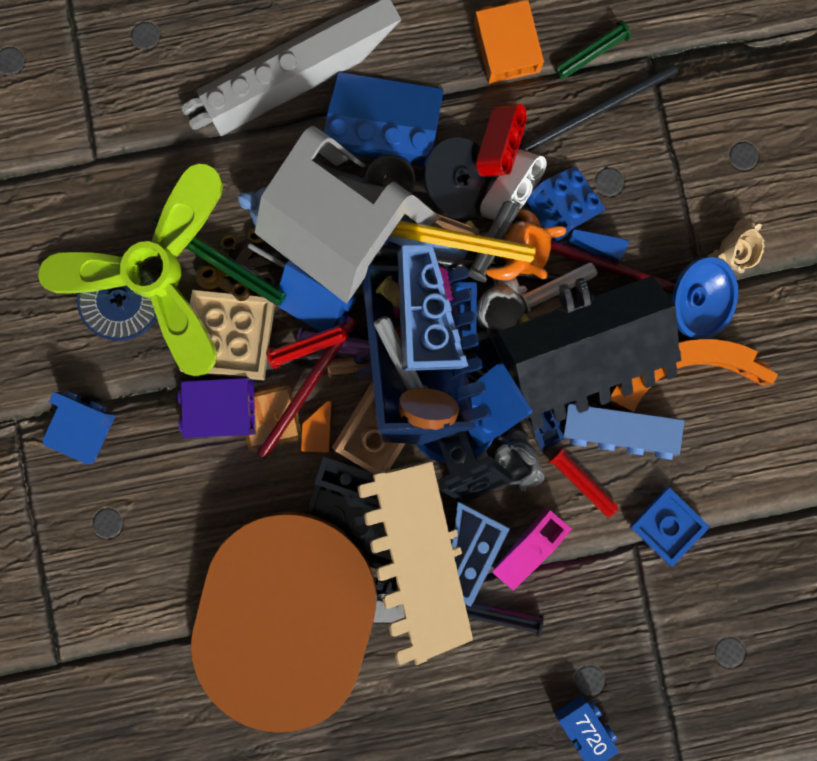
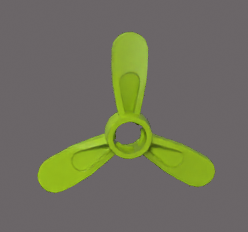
[38,164,223,376]

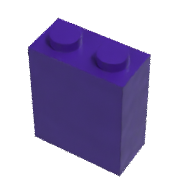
[178,378,256,438]

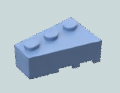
[452,502,510,607]

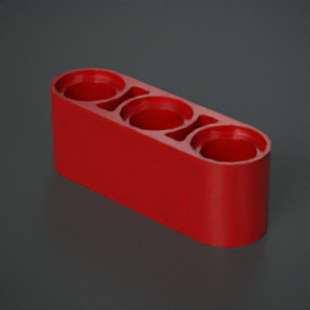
[477,104,527,177]

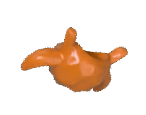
[486,209,566,280]

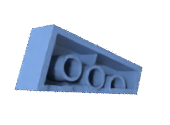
[397,245,468,371]
[564,404,685,460]

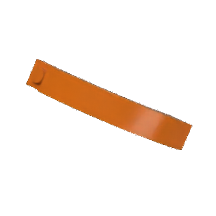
[608,339,778,413]

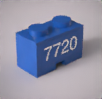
[554,695,619,761]

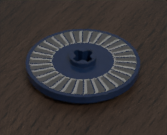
[77,267,157,341]

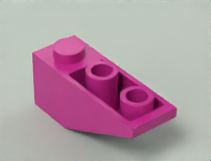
[491,508,572,591]

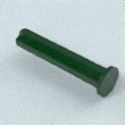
[555,20,631,79]

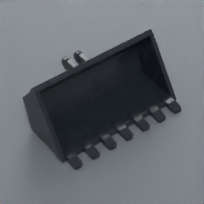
[488,276,681,430]

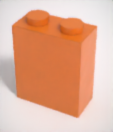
[474,0,544,84]

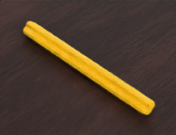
[390,220,536,262]

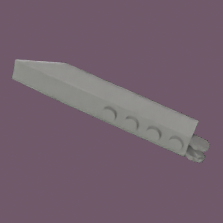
[181,0,401,136]

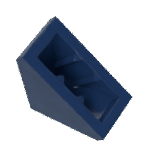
[524,409,565,451]

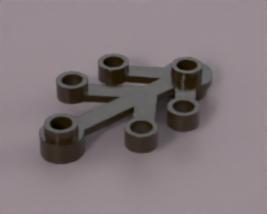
[196,228,290,301]

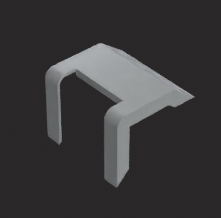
[255,126,440,304]

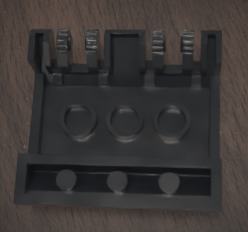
[306,457,399,593]

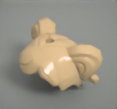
[707,218,765,274]

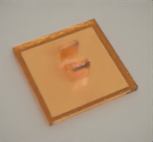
[245,385,302,451]

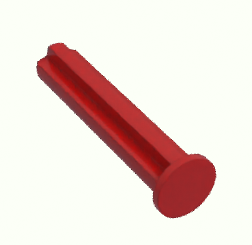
[267,325,347,369]
[547,447,618,517]

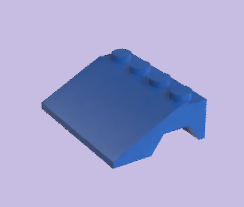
[324,72,444,167]

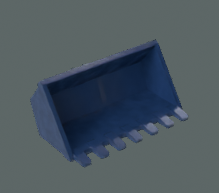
[353,265,489,445]

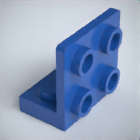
[526,166,605,242]
[468,363,532,447]

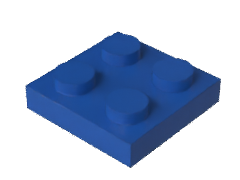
[629,487,710,567]

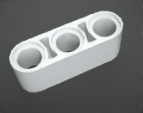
[480,149,546,221]

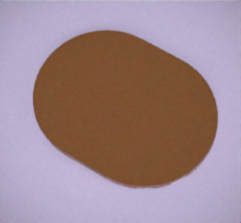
[191,512,377,732]

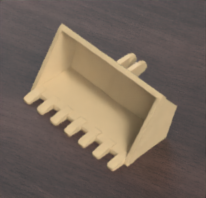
[358,462,473,665]

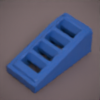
[567,229,630,263]

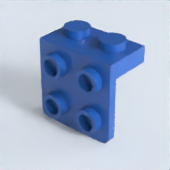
[43,390,116,464]

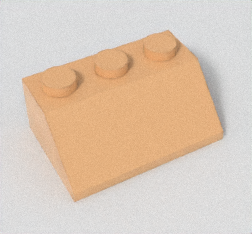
[332,381,405,473]

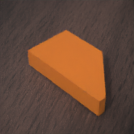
[301,401,332,453]

